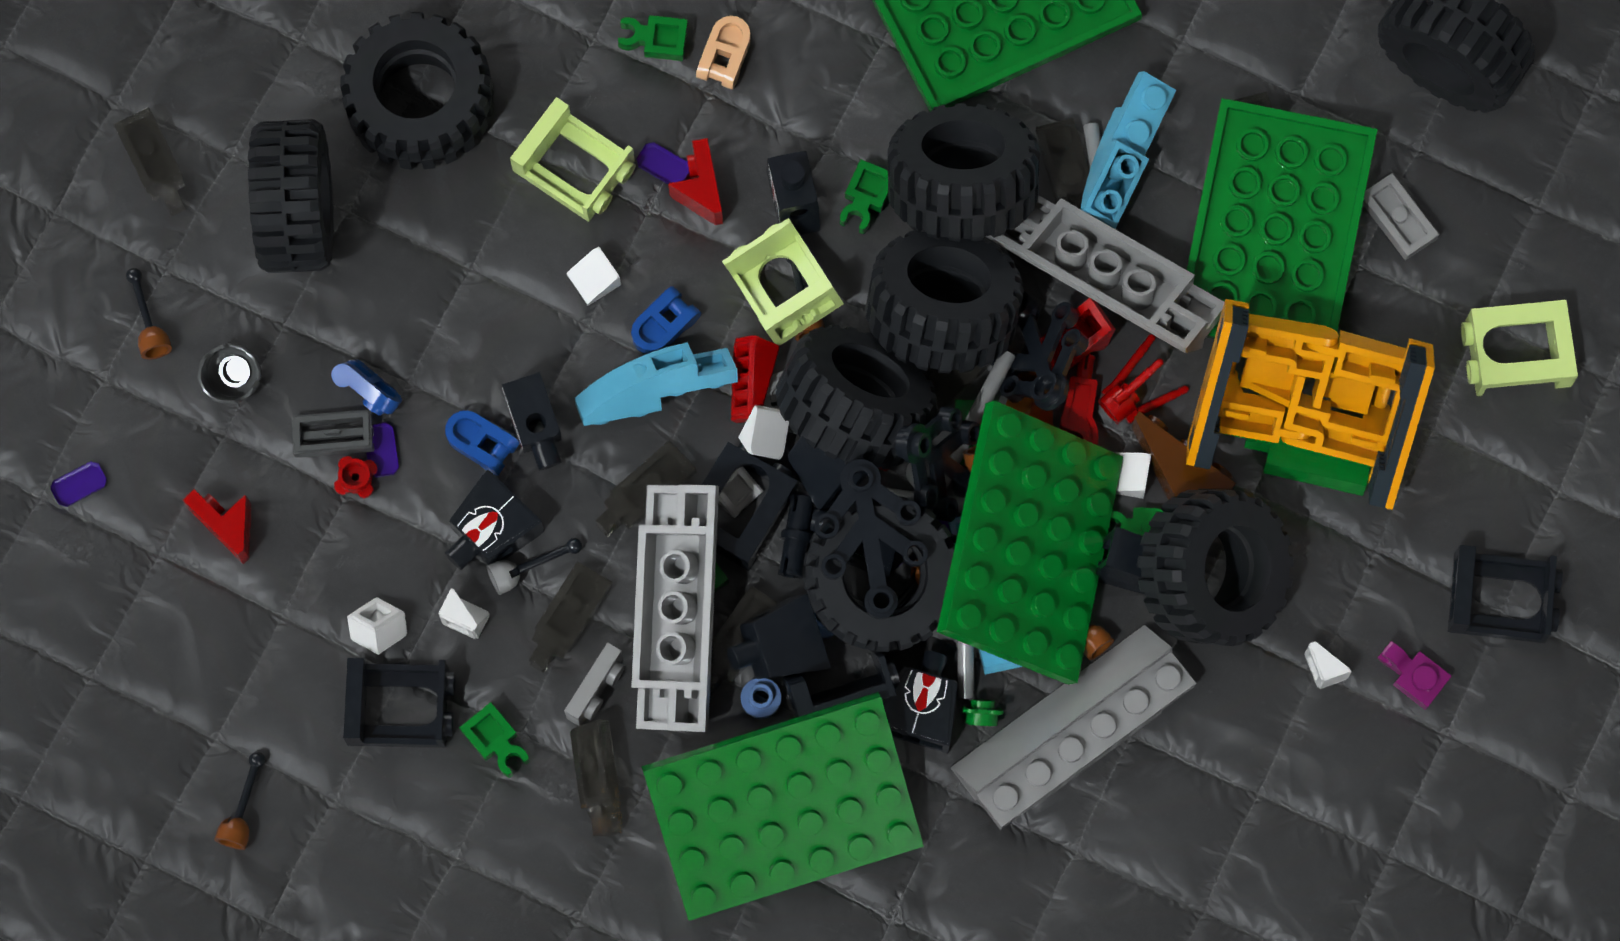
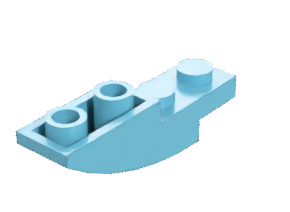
[1080,71,1176,229]
[575,342,738,426]

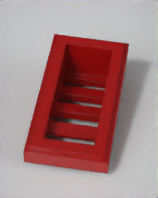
[731,335,779,423]

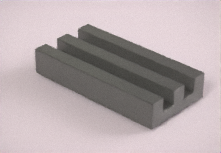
[292,410,375,458]

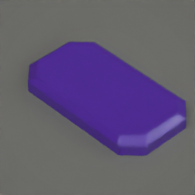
[636,142,689,184]
[366,423,399,478]
[50,461,107,507]

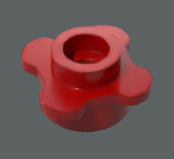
[334,456,378,499]

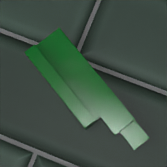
[1226,434,1370,496]

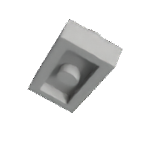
[1363,173,1439,261]
[564,642,625,727]

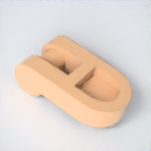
[696,16,751,90]

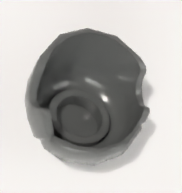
[197,343,262,404]

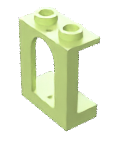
[510,97,636,222]
[722,218,844,346]
[1461,300,1578,396]

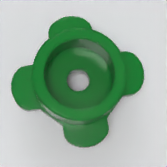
[962,699,1003,726]

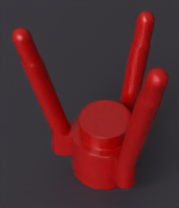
[1098,334,1189,424]

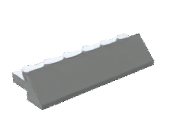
[986,196,1224,353]
[631,485,719,732]
[951,625,1196,830]

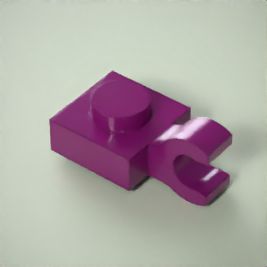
[1377,641,1452,710]

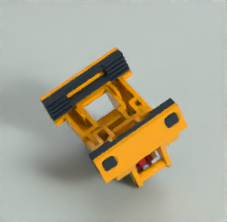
[1186,299,1435,510]

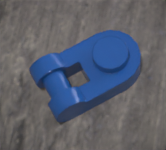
[631,286,702,354]
[331,359,402,416]
[445,411,520,476]

